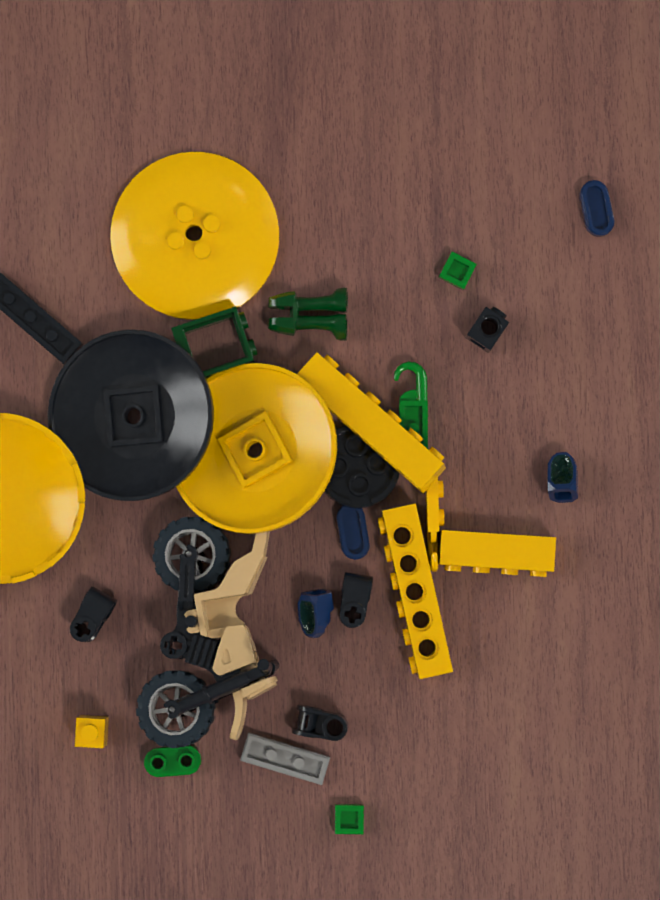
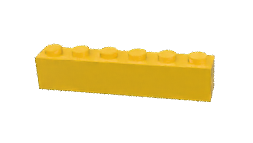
[297,352,446,493]

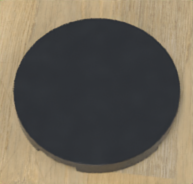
[324,426,400,509]

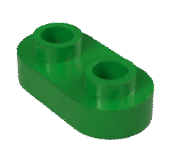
[144,745,202,777]

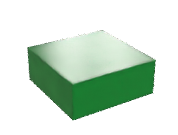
[439,252,477,290]
[335,804,364,835]

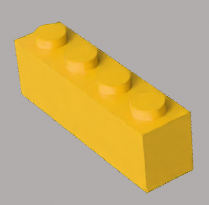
[439,530,556,577]

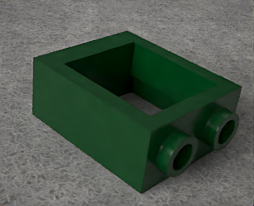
[171,306,258,379]

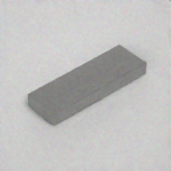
[240,732,330,785]

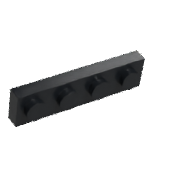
[0,272,83,365]

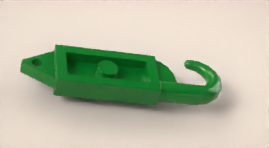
[394,361,428,449]

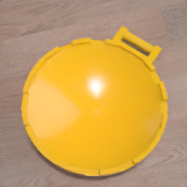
[0,413,85,584]

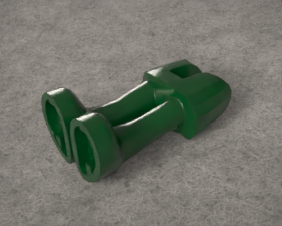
[268,288,348,341]

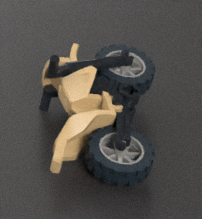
[136,517,280,748]

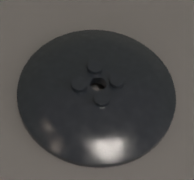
[48,330,214,501]

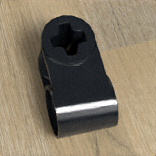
[339,572,373,628]
[70,586,117,642]
[292,704,348,741]

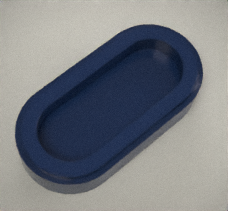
[579,180,615,237]
[337,506,370,560]

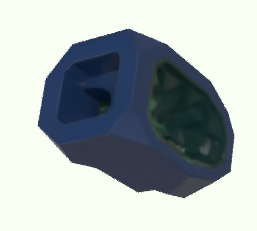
[547,452,578,503]
[297,589,334,639]

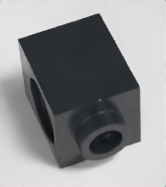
[465,307,509,353]

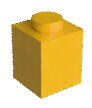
[75,715,109,748]

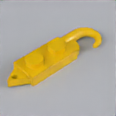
[425,478,444,572]

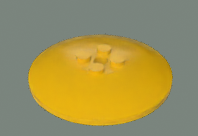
[110,152,279,320]
[176,363,337,534]

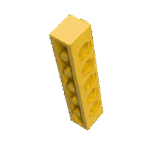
[377,503,453,679]

